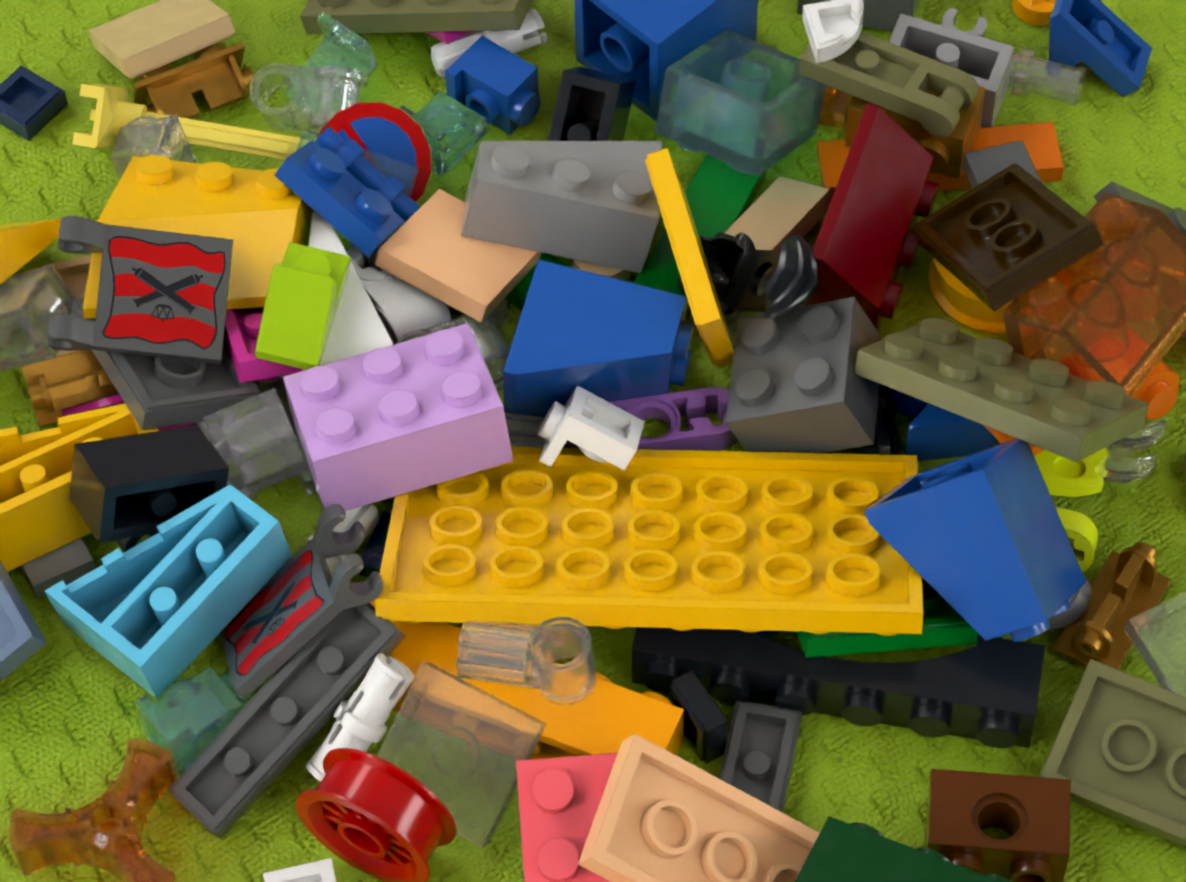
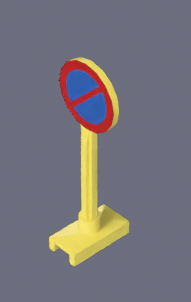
[72,84,432,202]

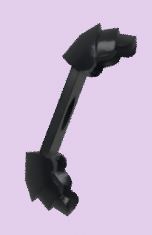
[677,232,819,319]

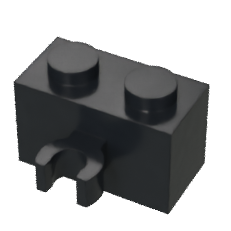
[69,425,229,553]

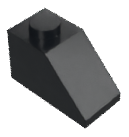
[548,67,637,141]

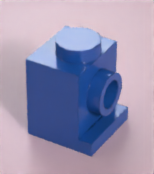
[445,36,541,135]

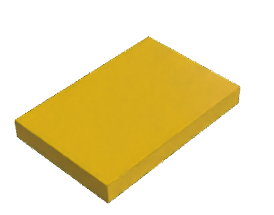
[645,148,734,368]

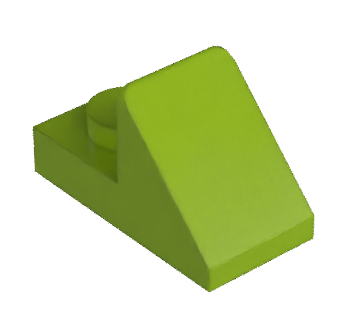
[255,242,351,370]

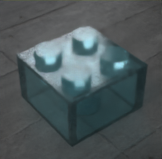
[655,29,826,176]

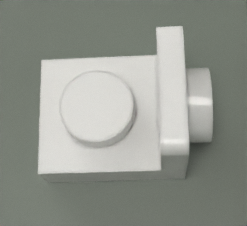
[537,385,645,471]

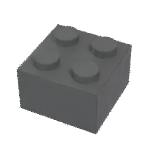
[725,297,883,453]

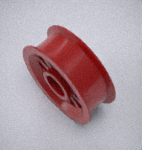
[296,748,457,882]

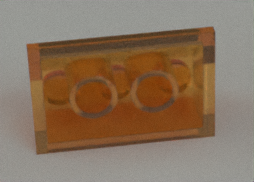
[1003,193,1186,396]

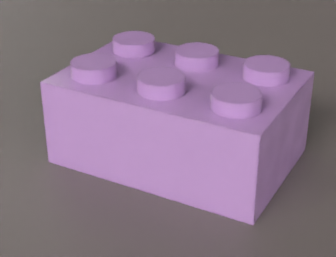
[283,323,513,511]

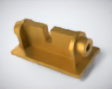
[132,42,257,119]
[21,350,119,427]
[1052,542,1172,670]

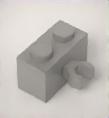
[889,8,1015,128]

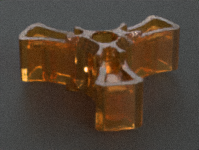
[9,739,178,882]

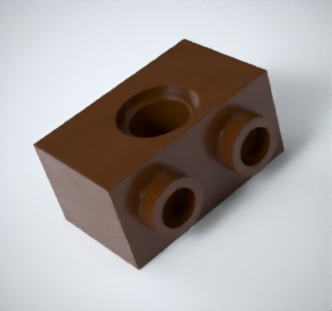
[924,769,1071,882]

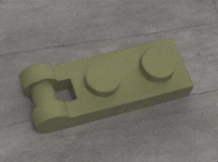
[799,31,979,138]

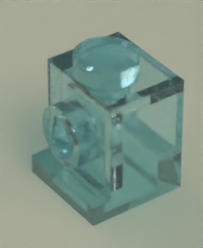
[135,666,248,777]

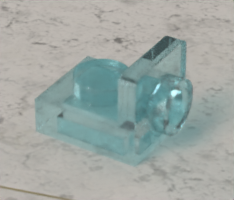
[399,91,487,177]

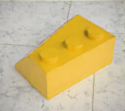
[83,155,314,319]

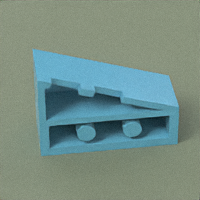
[44,484,292,699]

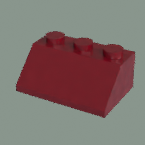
[805,103,939,331]

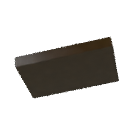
[911,163,1104,311]

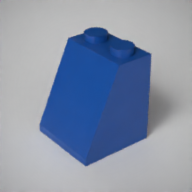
[574,0,758,123]
[503,259,695,427]
[864,438,1086,642]

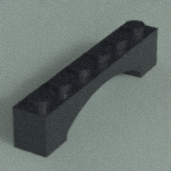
[632,627,1045,748]

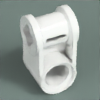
[347,244,451,344]

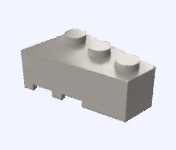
[461,141,662,273]

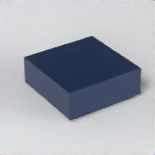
[0,66,68,141]

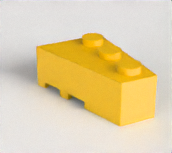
[0,403,159,572]

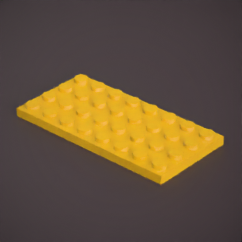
[375,446,923,636]

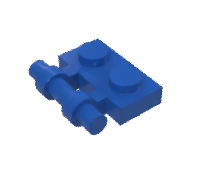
[275,127,421,258]

